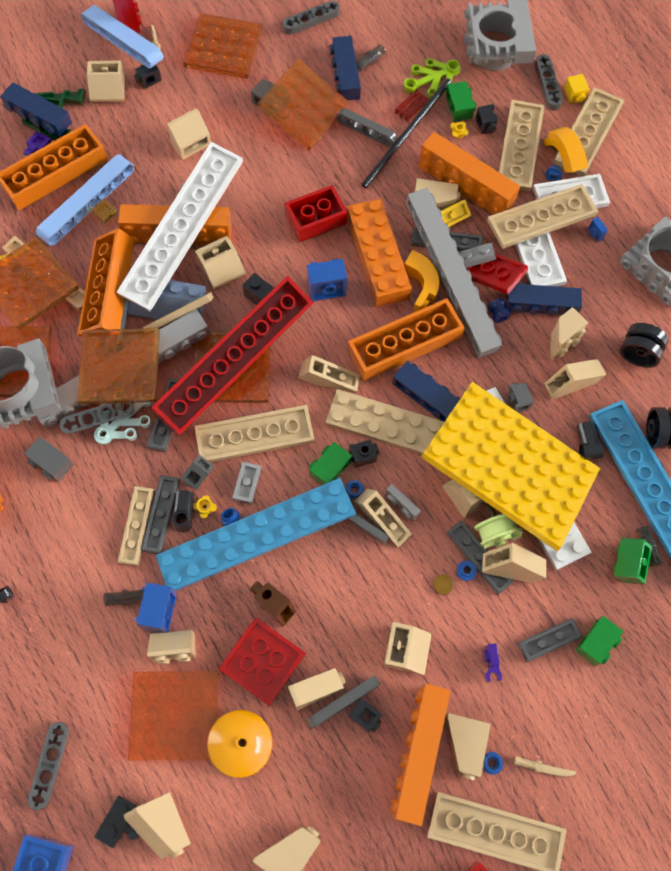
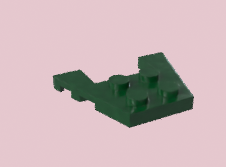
[22,89,86,140]

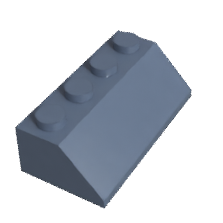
[128,280,207,323]

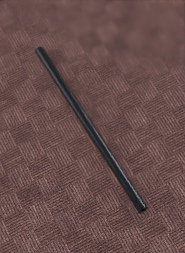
[361,78,452,188]

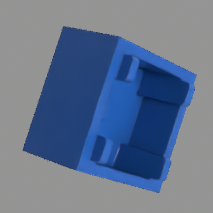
[307,259,347,301]
[135,583,177,633]
[12,834,74,871]

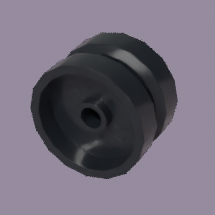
[619,323,669,368]
[646,407,671,449]

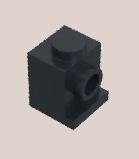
[133,65,162,89]
[475,104,498,134]
[349,439,379,468]
[348,698,382,733]

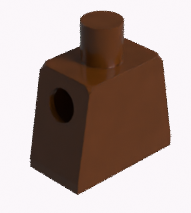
[250,581,296,627]

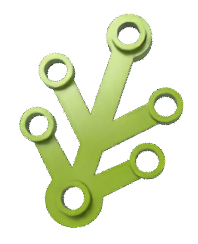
[404,58,461,99]

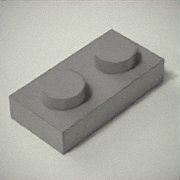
[458,242,496,268]
[232,462,262,504]
[385,484,421,521]

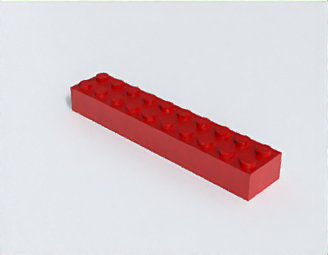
[150,275,314,436]

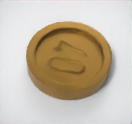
[433,574,454,595]

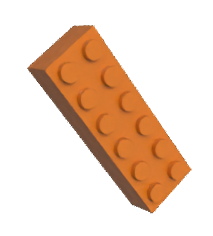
[0,124,108,211]
[418,132,521,215]
[347,198,412,307]
[118,204,232,246]
[77,228,135,344]
[347,298,465,381]
[389,683,451,826]

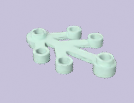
[94,390,156,445]

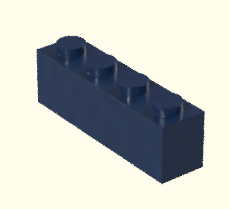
[329,35,361,101]
[0,82,72,137]
[506,284,582,316]
[392,361,461,422]

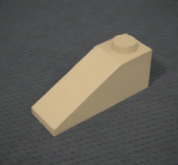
[298,355,360,392]
[354,489,412,547]

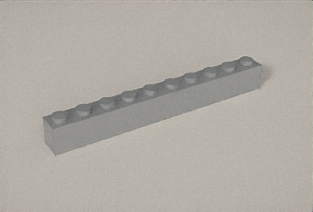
[406,188,502,358]
[37,309,210,428]

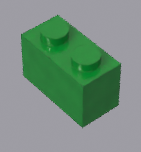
[445,81,476,122]
[309,442,352,485]
[614,538,652,584]
[575,616,624,666]

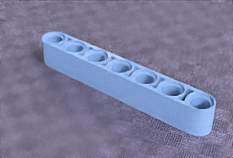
[81,5,164,69]
[36,155,134,246]

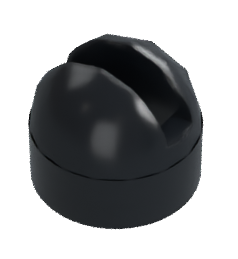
[0,585,13,604]

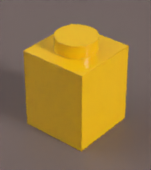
[563,74,590,104]

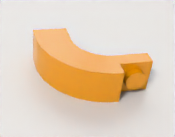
[543,127,588,172]
[404,250,439,313]

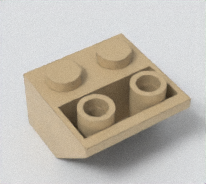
[87,61,125,102]
[167,108,211,160]
[195,236,246,289]
[550,307,588,360]
[383,622,432,675]
[147,630,196,665]

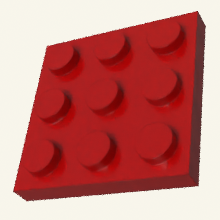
[218,617,306,707]

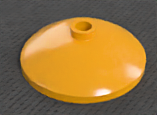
[207,710,272,778]

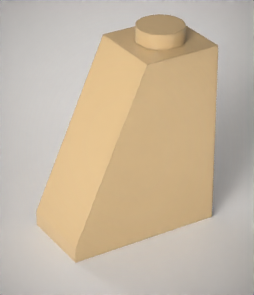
[411,178,461,218]
[544,359,606,399]
[442,479,484,518]
[482,543,546,583]
[288,668,346,710]
[445,713,491,781]
[124,793,191,859]
[253,826,321,871]

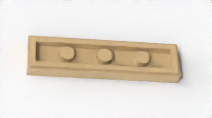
[143,292,214,334]
[118,486,155,566]

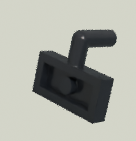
[94,795,141,849]

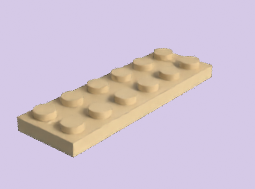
[553,87,625,177]
[499,100,545,192]
[487,184,599,249]
[325,389,444,455]
[194,405,315,462]
[427,792,567,871]

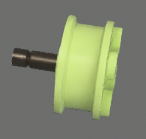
[474,501,523,549]

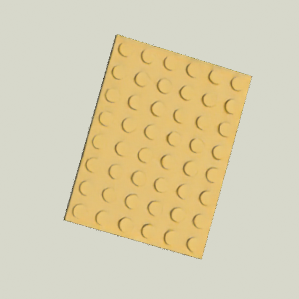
[421,382,600,551]

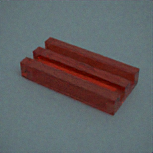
[395,89,429,122]

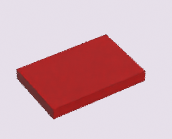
[466,254,529,294]

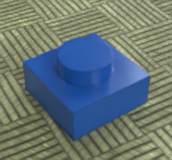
[588,217,608,242]

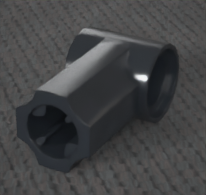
[576,421,604,460]
[172,490,194,533]

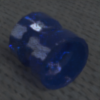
[487,298,512,323]

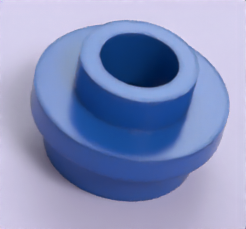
[545,165,563,182]
[345,480,364,500]
[221,508,241,526]
[456,561,477,581]
[483,752,503,775]

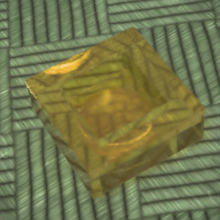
[91,199,117,224]

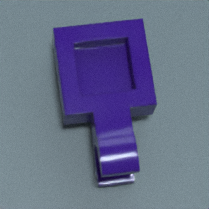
[23,131,52,156]
[483,643,502,682]

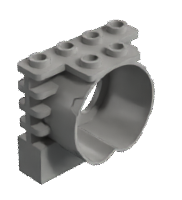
[464,0,536,71]
[619,216,671,307]
[0,338,61,429]

